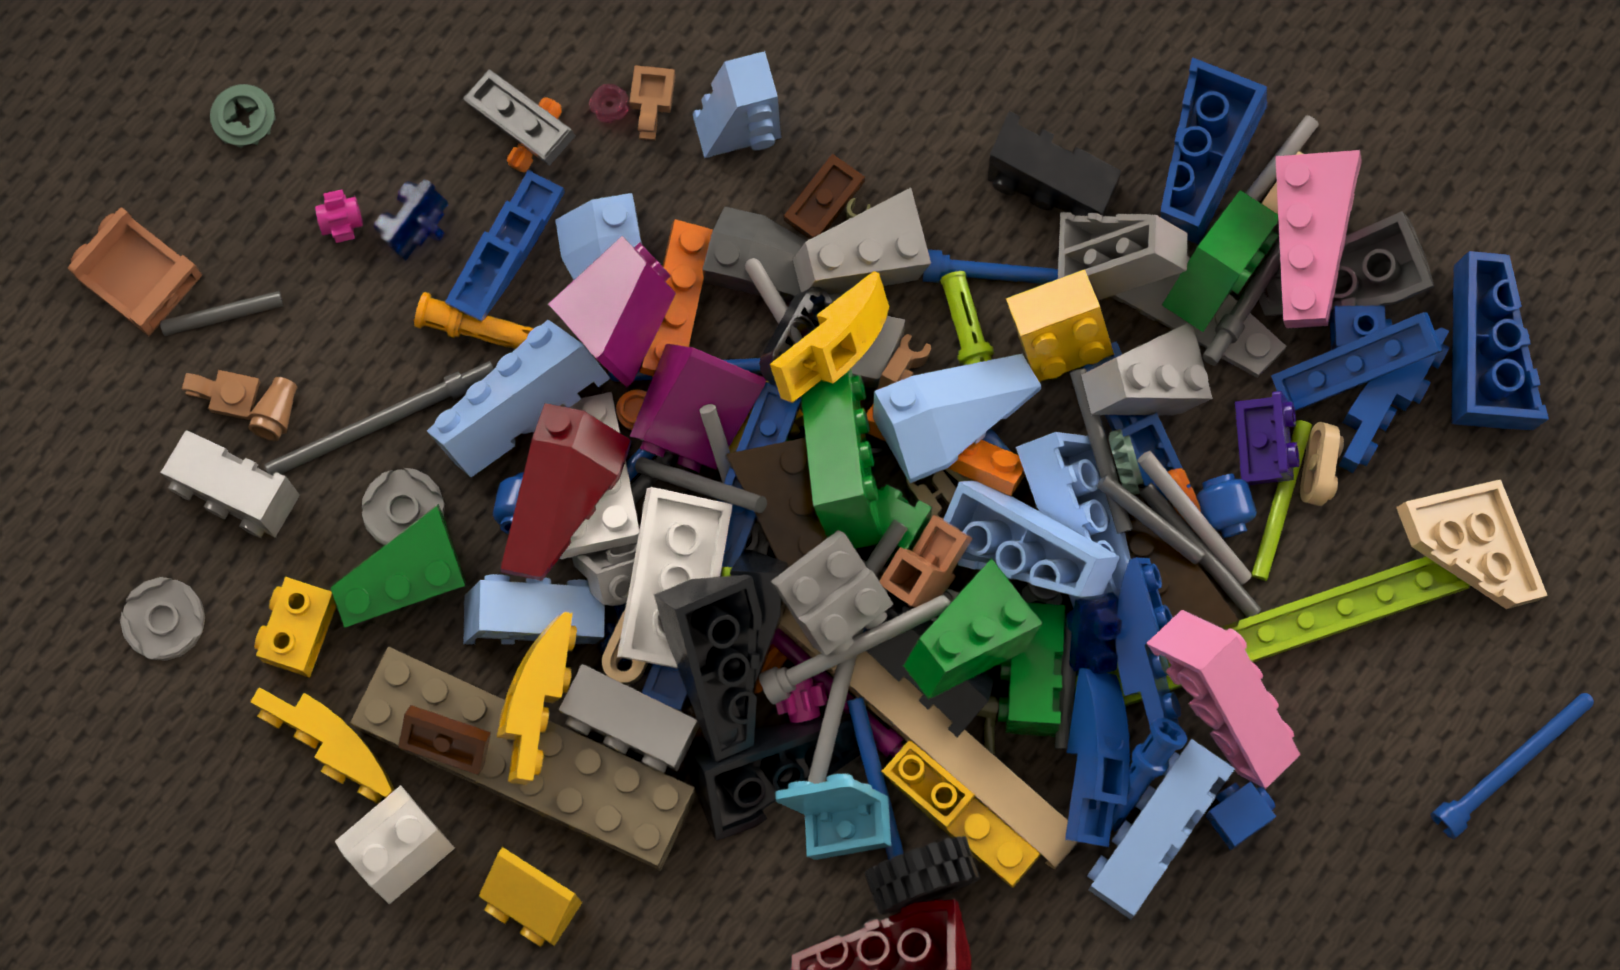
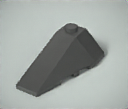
[702,206,847,303]

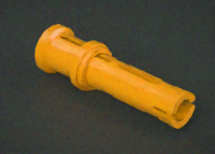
[414,292,534,349]

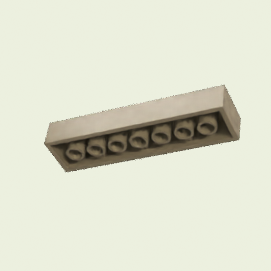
[350,646,697,871]

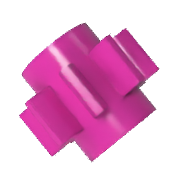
[315,189,363,243]
[775,677,828,723]

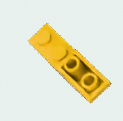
[770,271,889,403]
[497,612,577,785]
[250,687,394,804]
[882,740,1040,888]

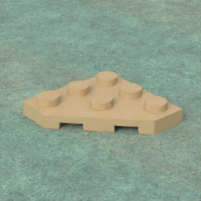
[1396,479,1548,609]

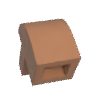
[879,515,973,607]

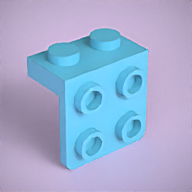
[775,774,891,860]

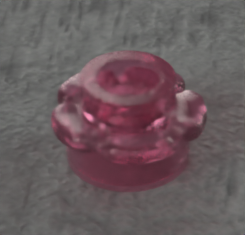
[589,84,629,123]

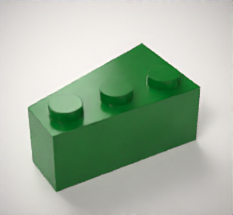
[1162,190,1279,332]
[330,503,466,628]
[904,558,1042,699]
[998,603,1065,737]

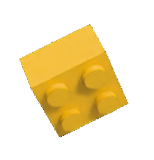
[1006,269,1114,382]

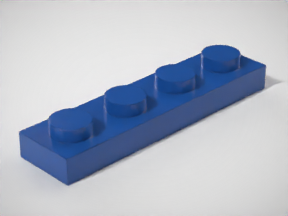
[1271,312,1442,412]

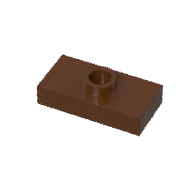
[783,154,865,239]
[398,705,491,775]

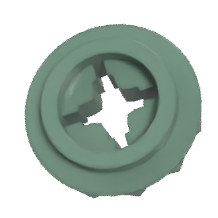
[210,84,276,148]
[1109,429,1143,495]

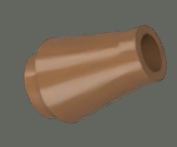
[248,377,297,441]

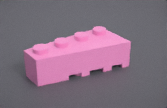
[1275,150,1362,328]
[1146,610,1301,789]

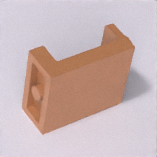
[68,207,202,336]

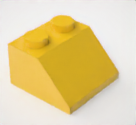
[479,847,583,947]

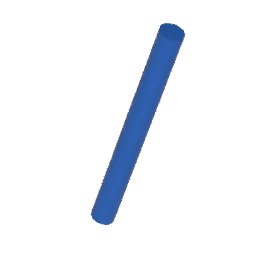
[847,697,904,860]

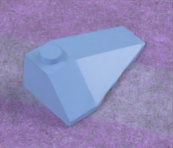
[555,193,642,280]
[873,354,1041,483]

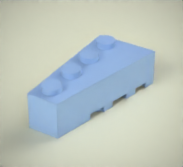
[427,320,610,477]
[1016,432,1131,612]
[944,481,1120,597]
[1087,739,1235,920]

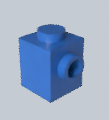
[1329,305,1392,350]
[1205,781,1276,851]

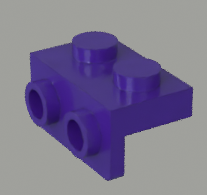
[1235,391,1300,485]

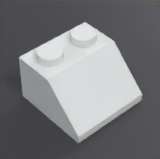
[335,785,455,904]

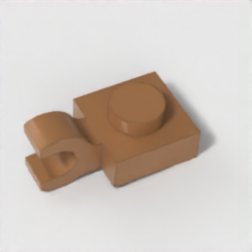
[630,66,675,141]
[877,334,931,390]
[182,370,260,420]

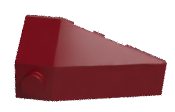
[501,403,631,581]
[791,899,971,970]

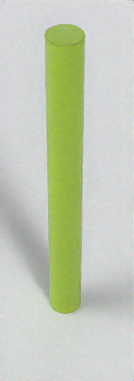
[1252,420,1312,581]

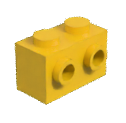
[254,577,337,678]

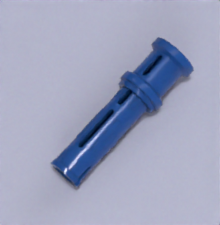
[1111,718,1187,832]

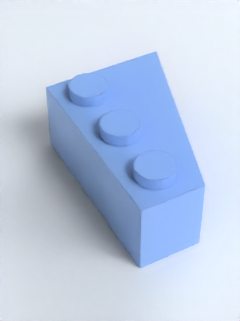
[693,51,781,158]
[463,574,605,644]

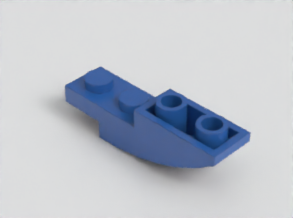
[1338,327,1450,473]
[1116,557,1181,726]
[1065,668,1130,847]

